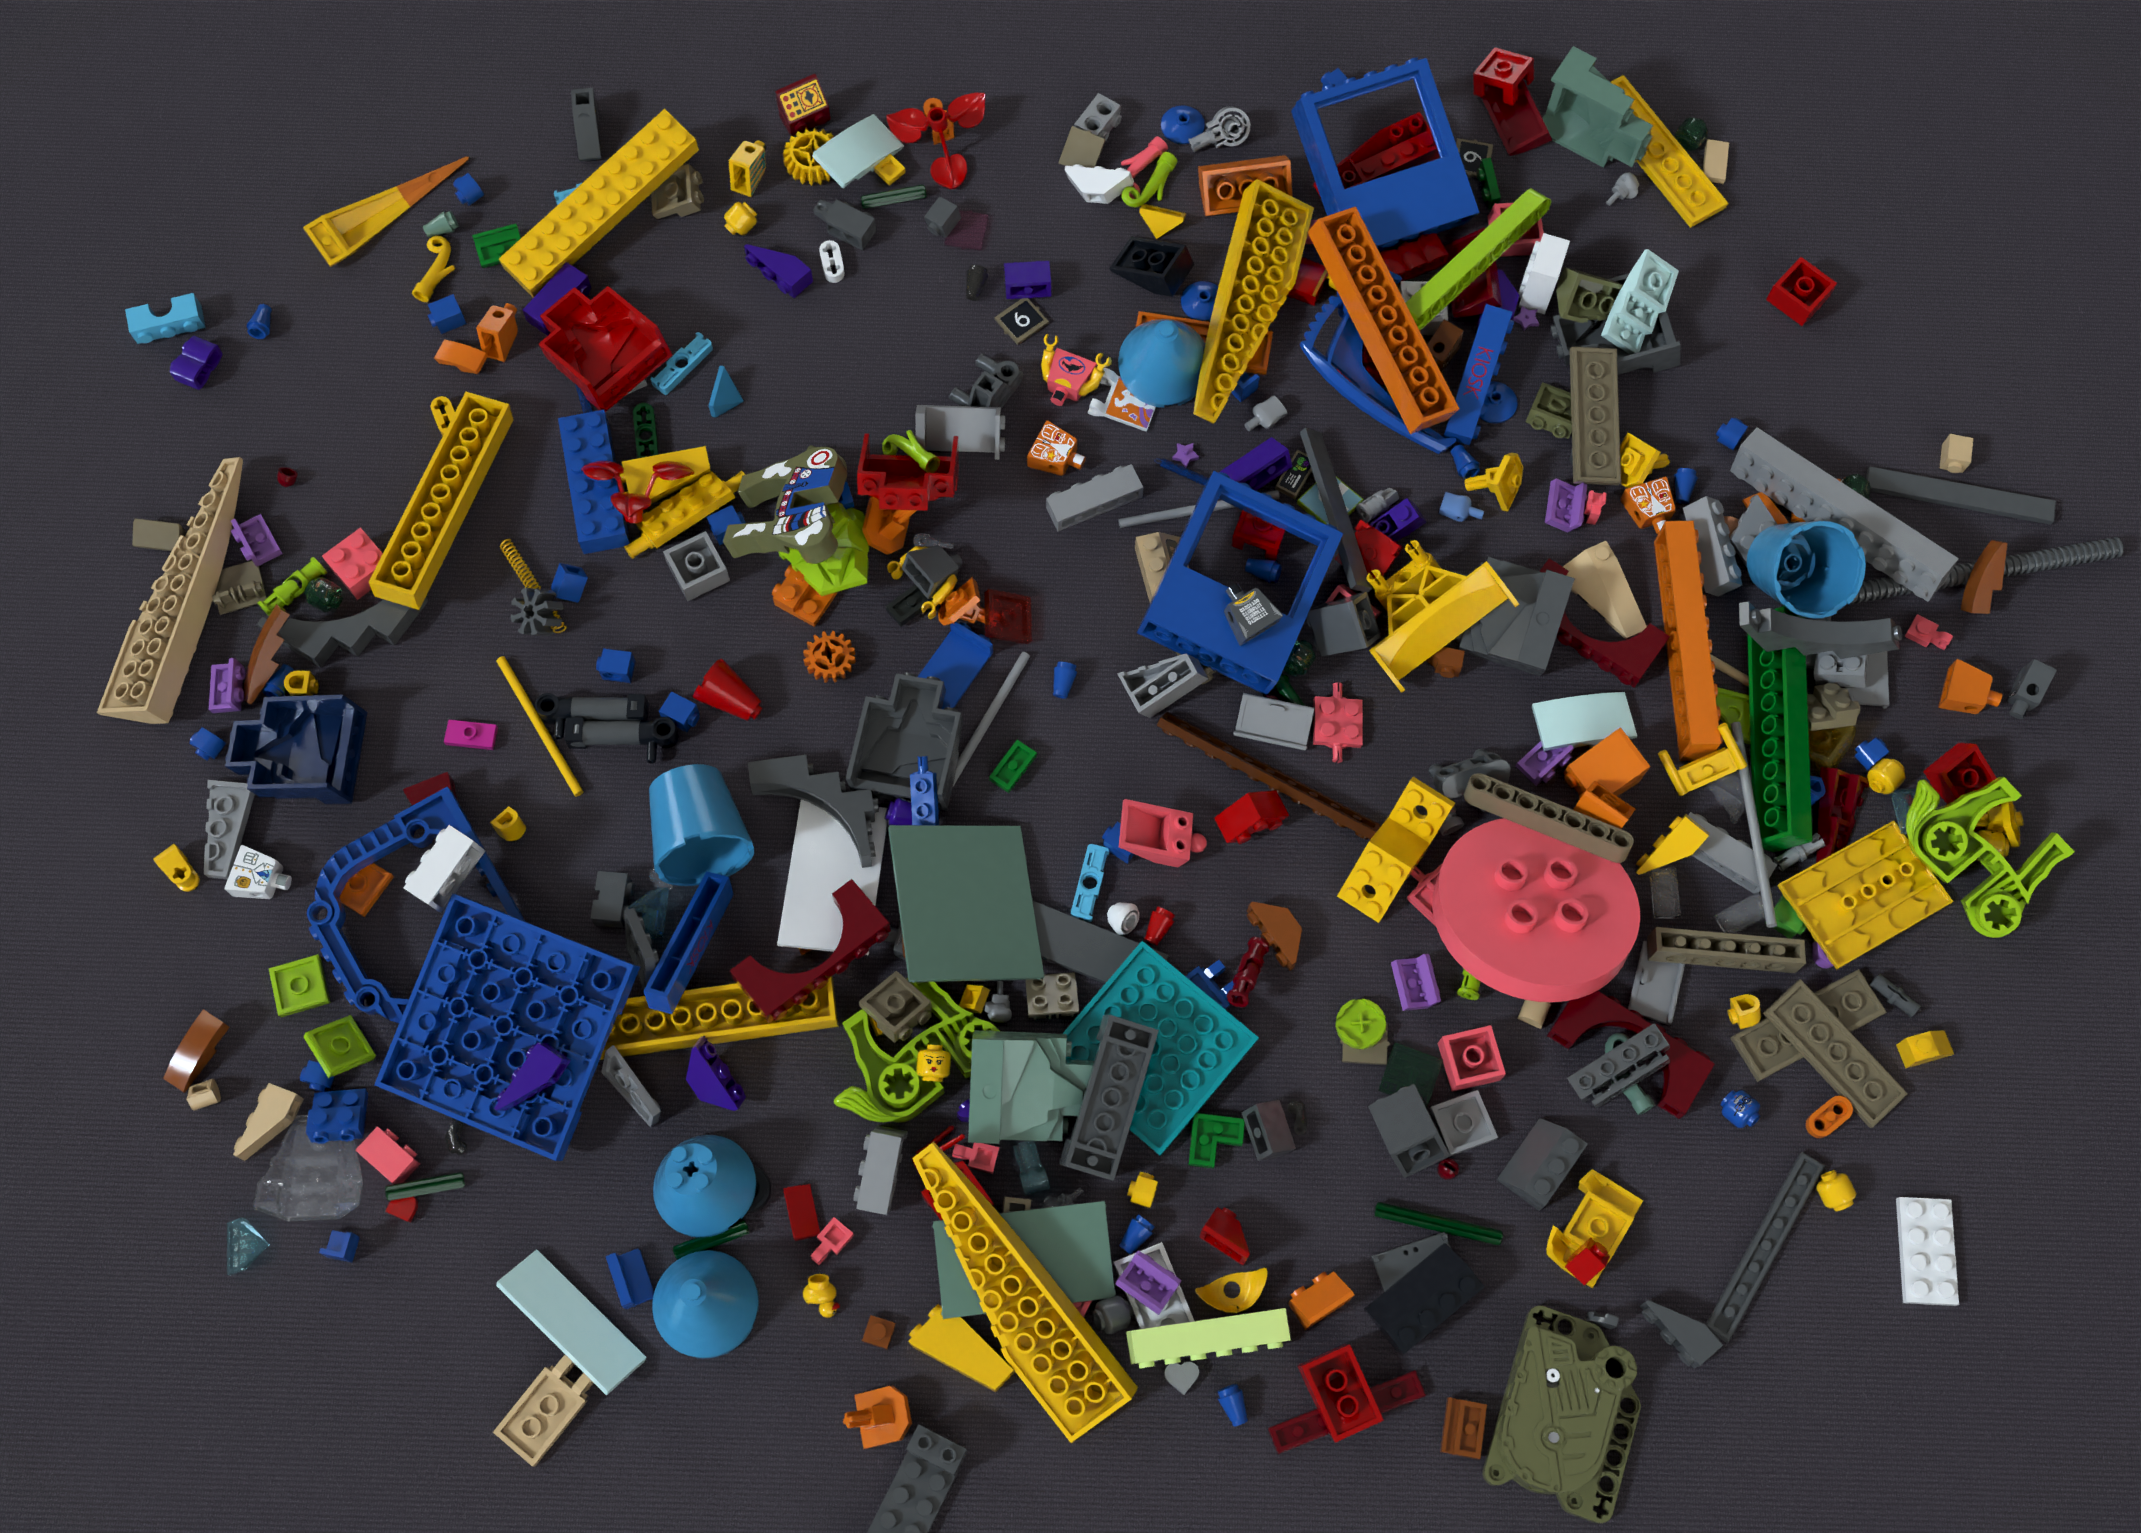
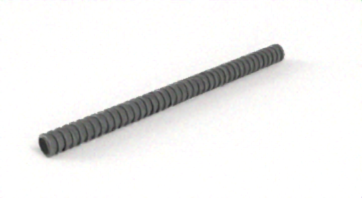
[1846,537,2124,605]

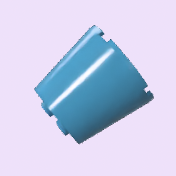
[1747,521,1866,619]
[649,764,754,886]

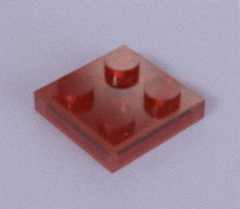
[984,589,1032,644]

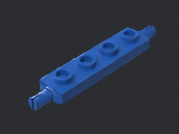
[910,756,939,826]

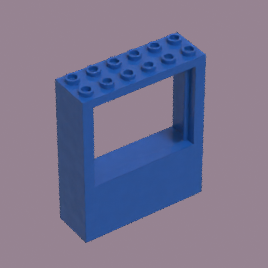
[1291,57,1479,252]
[1137,471,1343,695]

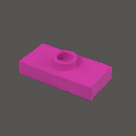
[444,720,498,750]

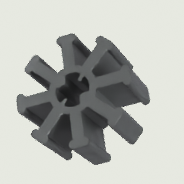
[511,588,563,636]

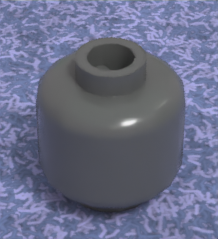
[1092,1295,1133,1334]

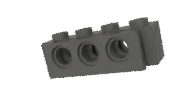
[1567,1023,1670,1109]

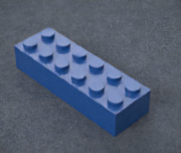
[558,410,630,554]

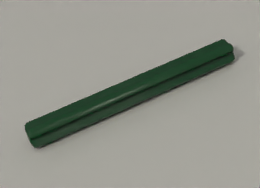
[1374,1202,1503,1245]

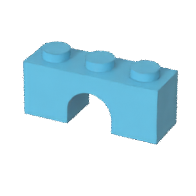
[125,293,206,344]

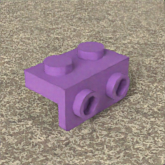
[1545,478,1587,533]
[231,514,283,567]
[209,658,246,713]
[1516,741,1574,786]
[1391,954,1441,1011]
[1115,1251,1181,1315]

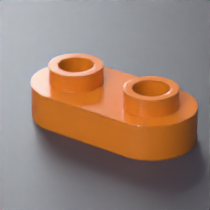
[1806,1096,1853,1138]

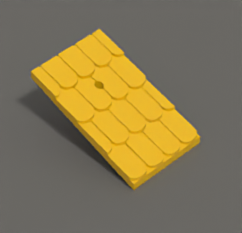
[1778,820,1954,969]

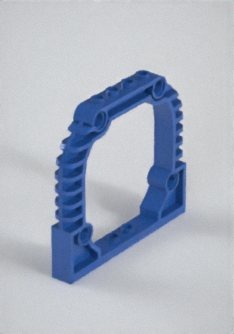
[307,786,526,1023]

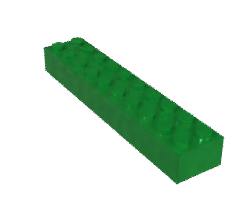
[1748,606,1812,852]

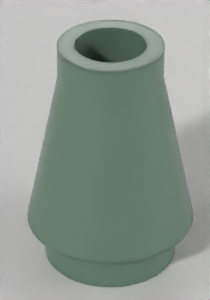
[423,211,459,238]

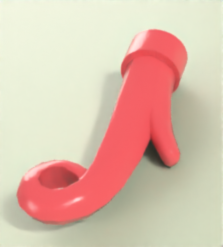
[1121,136,1168,199]

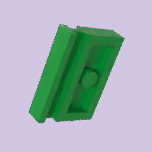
[472,224,521,268]

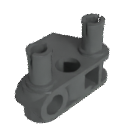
[949,353,1024,408]
[1428,748,1511,812]

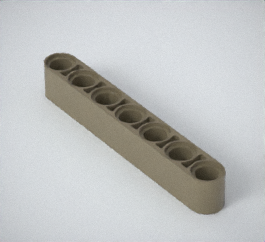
[1464,773,1634,863]

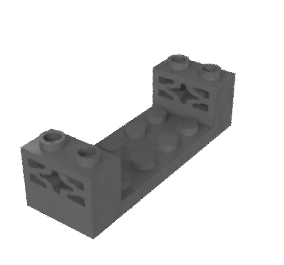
[1059,1015,1159,1181]
[867,1424,968,1533]

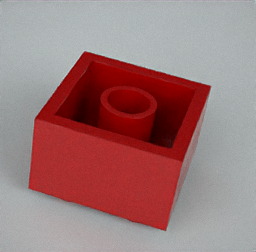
[1766,257,1837,326]

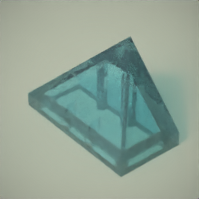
[1890,789,1916,834]
[227,1218,269,1275]

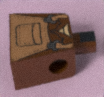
[1427,319,1464,373]

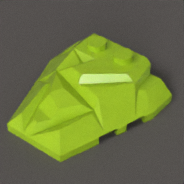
[778,502,869,596]

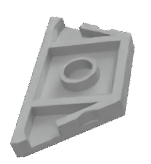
[1730,495,1777,568]

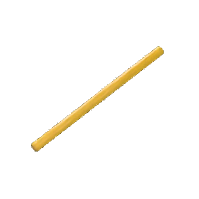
[496,656,583,797]

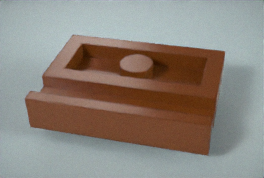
[1440,1397,1487,1460]

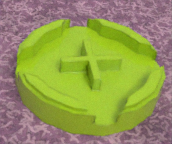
[1335,999,1386,1049]

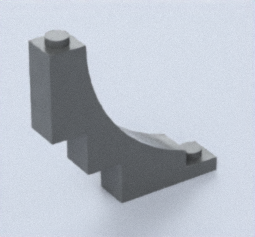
[257,597,428,668]
[1739,601,1902,659]

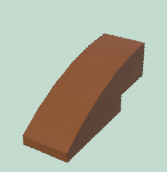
[1961,540,2007,614]
[163,1009,230,1093]

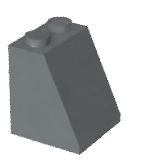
[1307,591,1381,657]
[1368,1084,1450,1178]

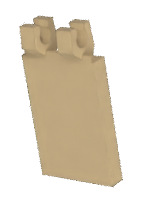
[493,1355,594,1467]

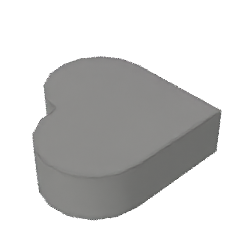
[1164,1361,1199,1395]

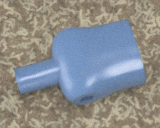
[1438,492,1484,522]

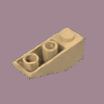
[233,1083,304,1161]

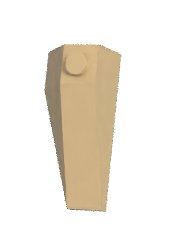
[1563,541,1647,640]

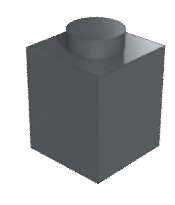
[924,196,961,238]

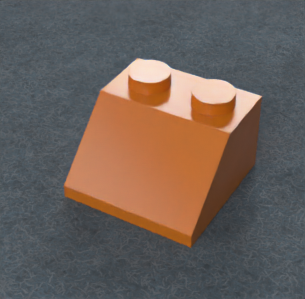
[1288,1271,1355,1330]

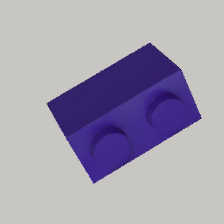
[1004,261,1051,299]

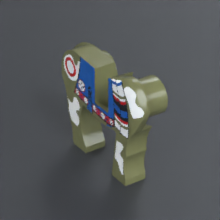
[723,445,847,564]

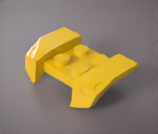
[1546,1169,1643,1288]

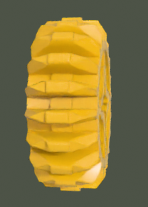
[783,128,834,186]

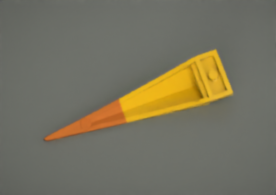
[303,157,469,267]

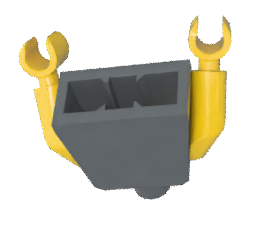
[887,546,962,619]

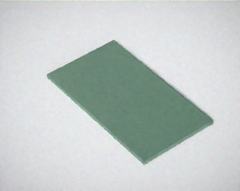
[932,1201,1116,1319]

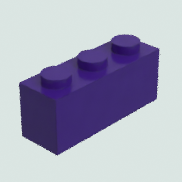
[522,262,591,336]
[1220,437,1293,491]

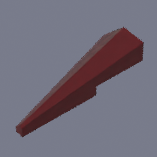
[1816,767,1870,863]

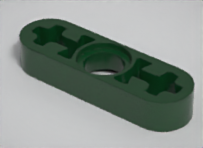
[633,403,659,458]

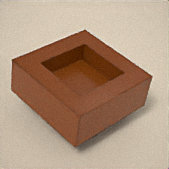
[862,1315,896,1350]

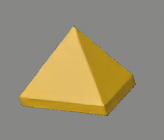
[1139,204,1186,239]

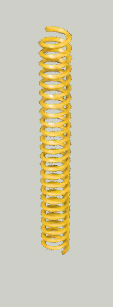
[500,539,567,633]

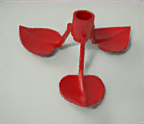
[886,93,986,189]
[581,461,695,523]

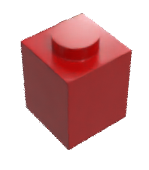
[1565,1237,1610,1285]

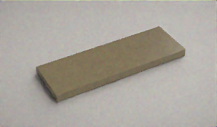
[1569,347,1621,485]
[1730,969,1887,1082]
[1763,979,1908,1128]

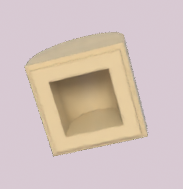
[1517,1000,1551,1029]
[187,1079,221,1111]

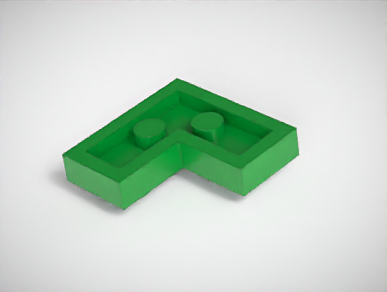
[1188,1113,1245,1169]

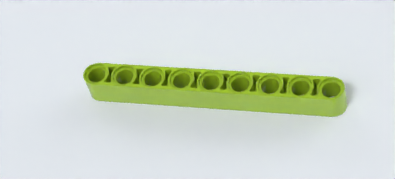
[1406,188,1551,330]

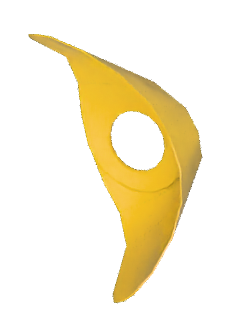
[1195,1268,1267,1313]

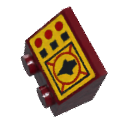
[775,73,831,136]

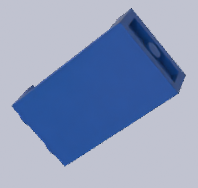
[918,621,993,709]

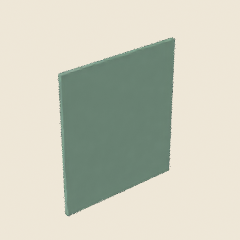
[888,825,1044,983]

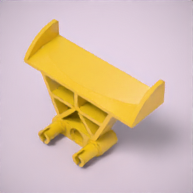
[1366,540,1519,693]

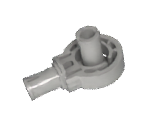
[1188,106,1250,152]

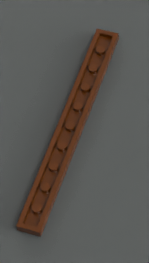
[1157,712,1381,839]

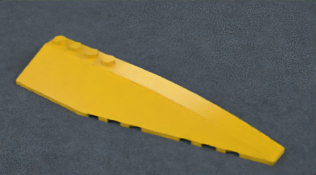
[1193,179,1314,423]
[912,1142,1138,1443]

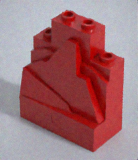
[538,286,673,412]
[857,433,959,511]

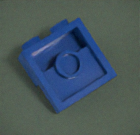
[306,1088,368,1144]

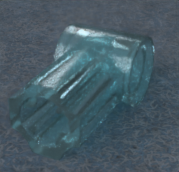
[1013,1141,1050,1196]

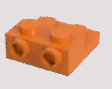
[772,564,839,627]

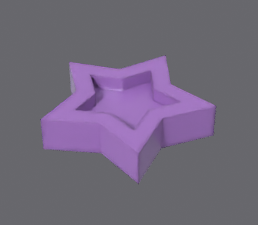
[1513,306,1539,331]
[1172,443,1199,468]

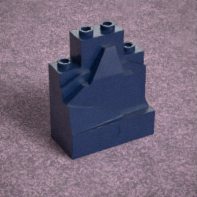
[225,695,368,804]

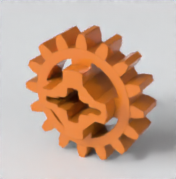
[803,631,856,683]

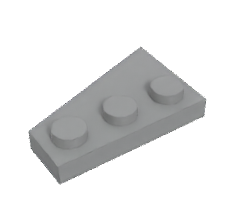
[601,1045,661,1128]

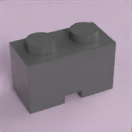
[590,871,634,928]

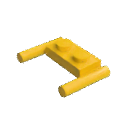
[1658,723,1748,796]

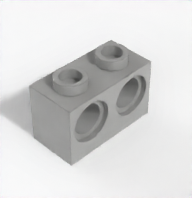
[1074,93,1122,142]

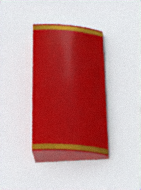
[1287,257,1328,306]

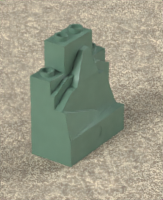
[1542,46,1653,168]
[968,1030,1094,1144]

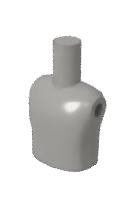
[1244,395,1287,431]

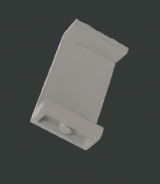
[915,405,1005,460]

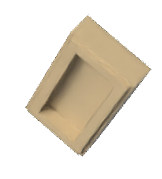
[1703,139,1729,184]

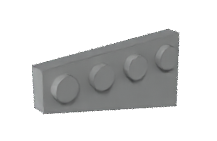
[204,780,255,879]

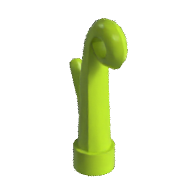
[1122,152,1178,207]
[882,430,940,473]

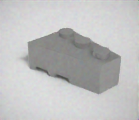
[1117,653,1208,718]
[854,1126,908,1215]

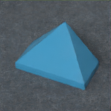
[709,366,744,417]

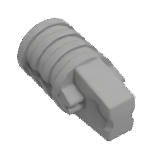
[1356,488,1399,523]

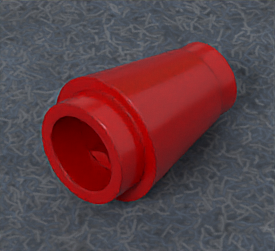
[1144,907,1175,946]

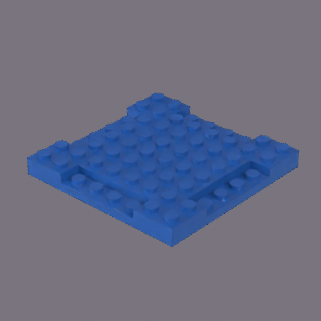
[374,893,640,1161]

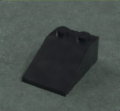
[1109,236,1195,297]

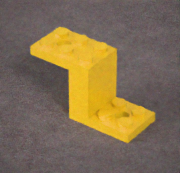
[1337,777,1455,923]

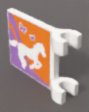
[1088,368,1156,432]

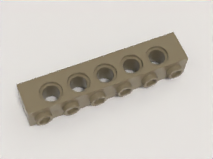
[1647,927,1806,973]

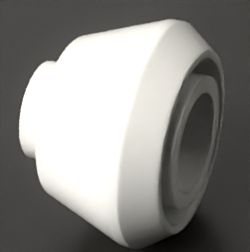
[1107,902,1139,935]

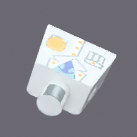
[224,845,292,899]

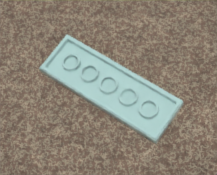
[496,1249,647,1395]

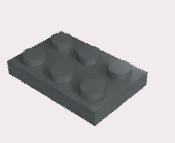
[624,908,659,990]

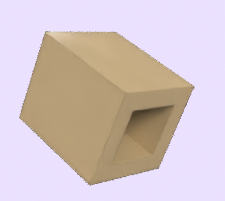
[1940,434,1973,473]

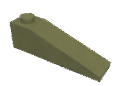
[1556,267,1623,323]

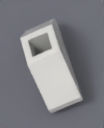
[1065,165,1134,204]

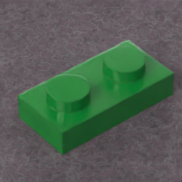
[1477,157,1501,209]
[989,740,1037,793]

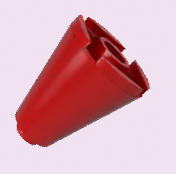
[693,658,763,721]

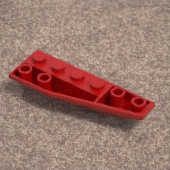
[1313,112,1439,196]

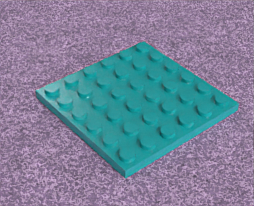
[1063,941,1259,1157]

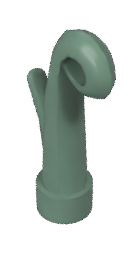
[1605,1033,1655,1115]

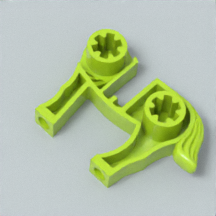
[1906,777,2074,938]
[834,978,1000,1122]

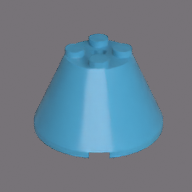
[653,1135,756,1237]

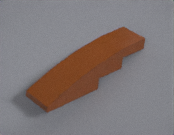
[243,604,290,705]

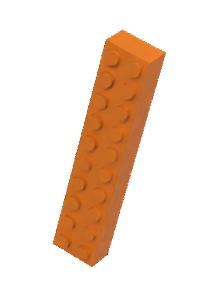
[1307,206,1460,434]
[1654,521,1723,761]

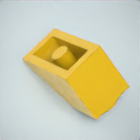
[1896,1030,1954,1068]

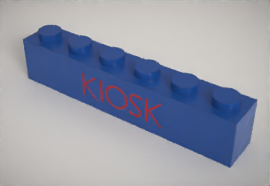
[1443,304,1514,445]
[644,871,734,1014]

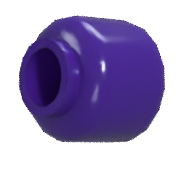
[884,798,912,826]

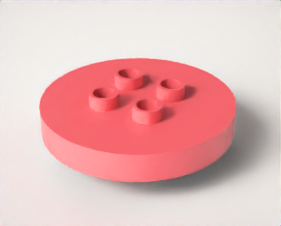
[1432,818,1640,1002]

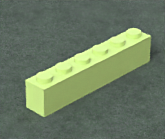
[1126,1308,1291,1368]

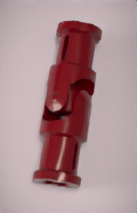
[1227,937,1270,1007]

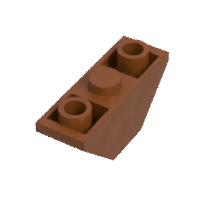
[1247,902,1302,971]

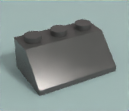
[1497,1118,1588,1211]

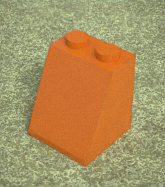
[1563,728,1650,799]
[1573,781,1636,829]

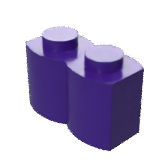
[170,336,223,390]

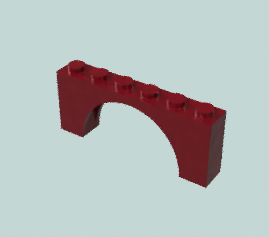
[1539,558,1670,688]
[730,879,891,1024]
[1547,990,1715,1119]

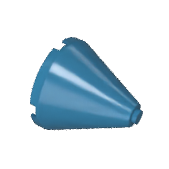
[1118,319,1205,408]
[652,1250,759,1359]

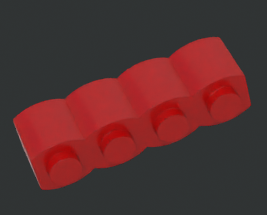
[1380,233,1449,284]

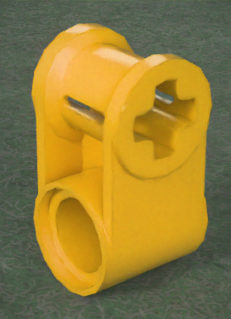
[153,844,200,892]

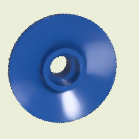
[1161,106,1205,144]
[1181,281,1218,322]
[1479,382,1517,423]

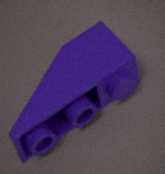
[744,244,813,298]
[1370,498,1426,541]
[494,1042,571,1111]

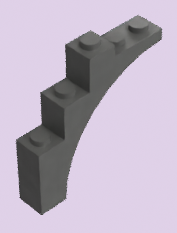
[748,755,879,868]

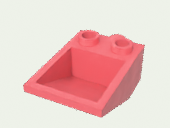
[1119,799,1207,868]

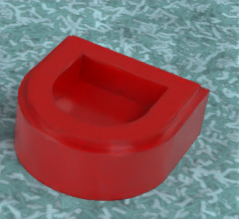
[385,1196,418,1223]

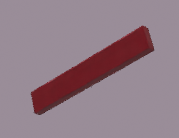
[1268,1370,1426,1454]

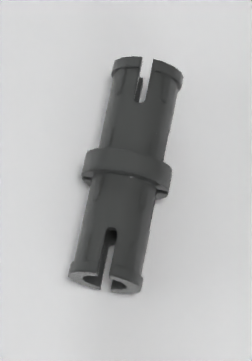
[1869,973,1921,1018]

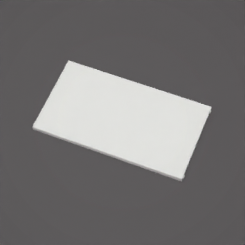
[777,800,888,955]

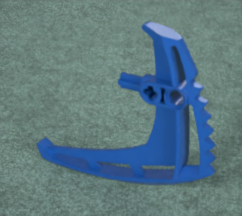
[1299,271,1457,454]

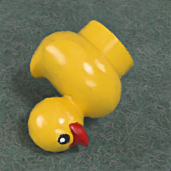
[803,1274,840,1318]

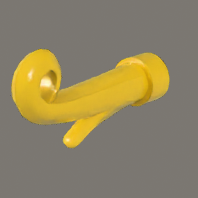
[412,235,455,302]

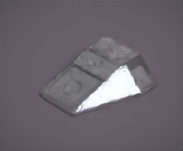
[253,1115,364,1222]

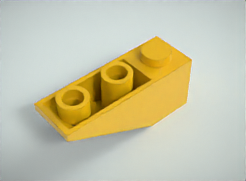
[1636,814,1709,875]

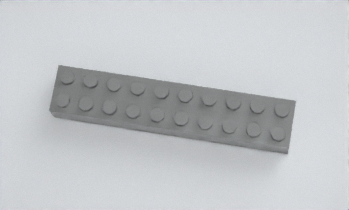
[1730,427,1959,602]

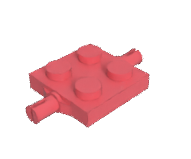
[1313,683,1363,763]
[1407,864,1442,927]

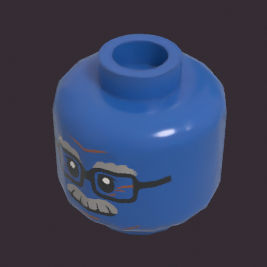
[1720,1090,1761,1128]

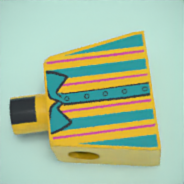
[729,141,767,197]

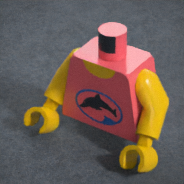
[1041,334,1112,406]

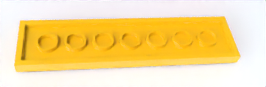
[1610,75,1728,228]

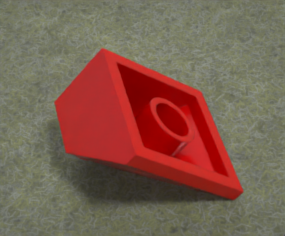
[1199,1207,1250,1266]

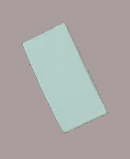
[812,114,904,188]
[1601,249,1679,355]
[1532,692,1637,751]

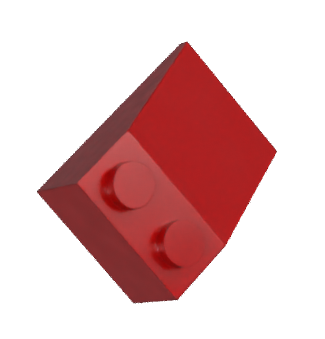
[1923,742,2001,832]
[1297,1344,1384,1443]

